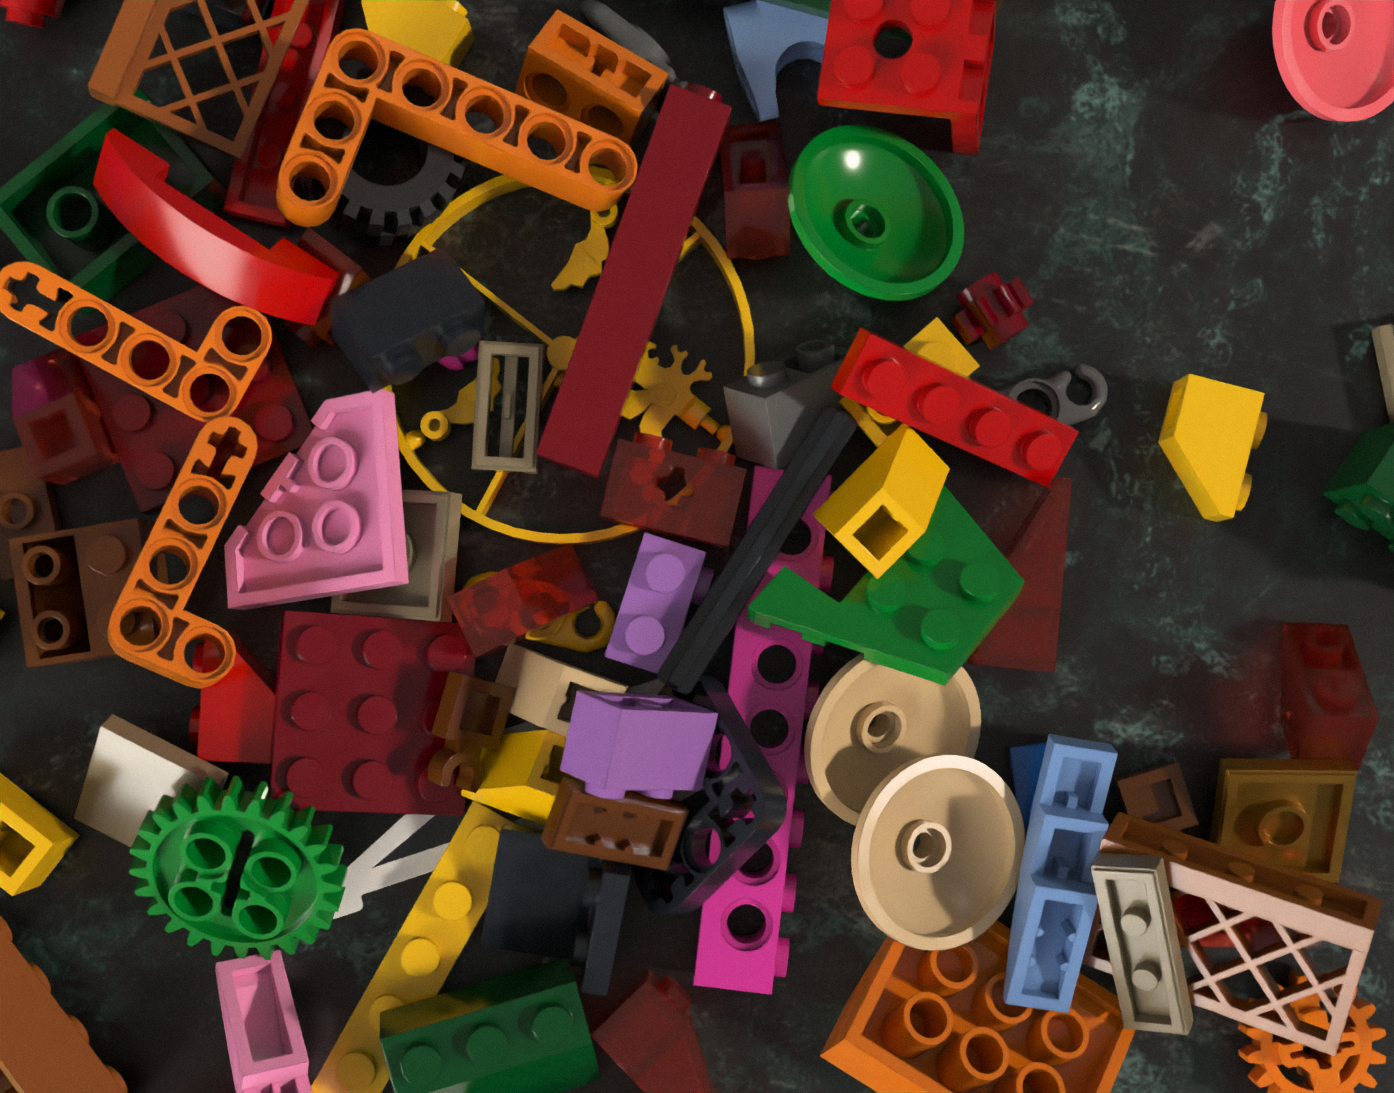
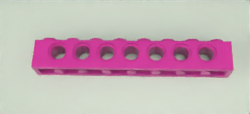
[694,466,835,995]

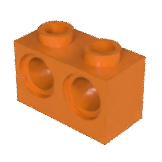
[514,9,669,148]

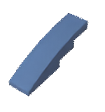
[1003,734,1118,1013]

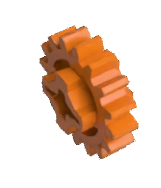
[1238,970,1387,1093]

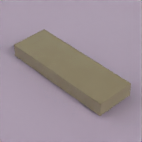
[1090,852,1194,1035]

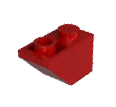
[189,631,276,764]

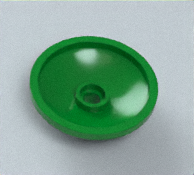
[787,125,964,301]

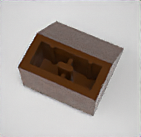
[8,518,169,668]

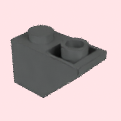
[723,339,849,470]

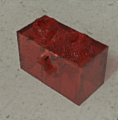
[600,432,747,550]

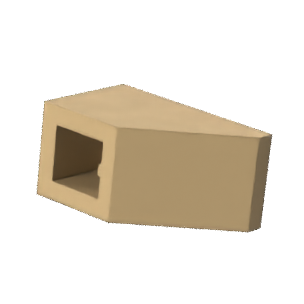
[495,643,630,736]

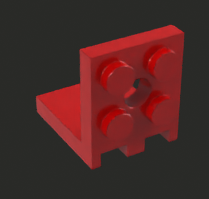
[817,0,996,156]

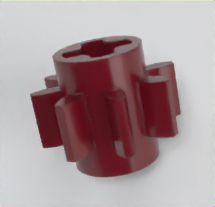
[951,271,1034,351]

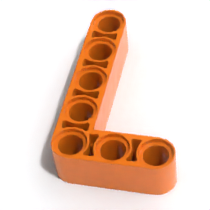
[276,28,638,227]

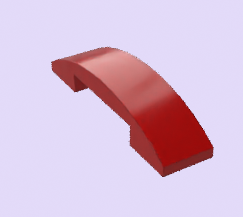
[93,128,340,326]

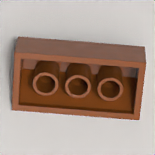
[0,916,128,1093]

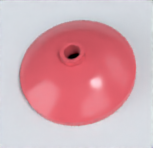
[1272,0,1394,122]

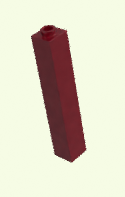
[536,83,732,479]

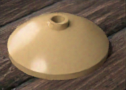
[804,653,981,826]
[851,753,1025,951]

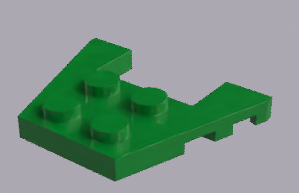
[747,485,1024,686]

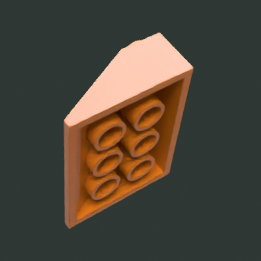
[820,920,1136,1093]

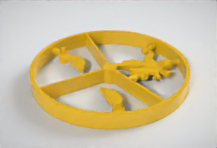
[383,166,755,545]

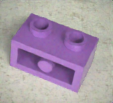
[604,532,715,674]
[560,691,718,799]

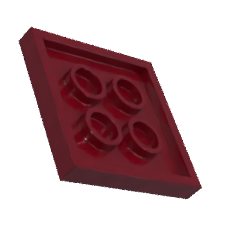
[75,285,315,514]
[268,610,478,816]

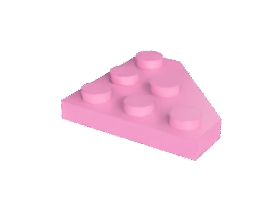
[224,389,409,610]

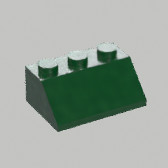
[379,957,601,1093]

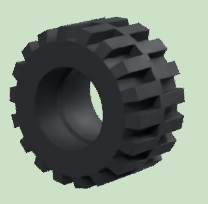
[300,68,465,246]

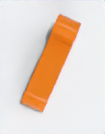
[0,262,272,423]
[107,416,258,688]

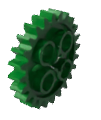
[129,776,348,960]

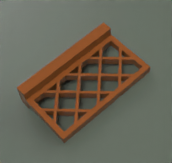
[88,0,309,161]
[1082,812,1383,1056]

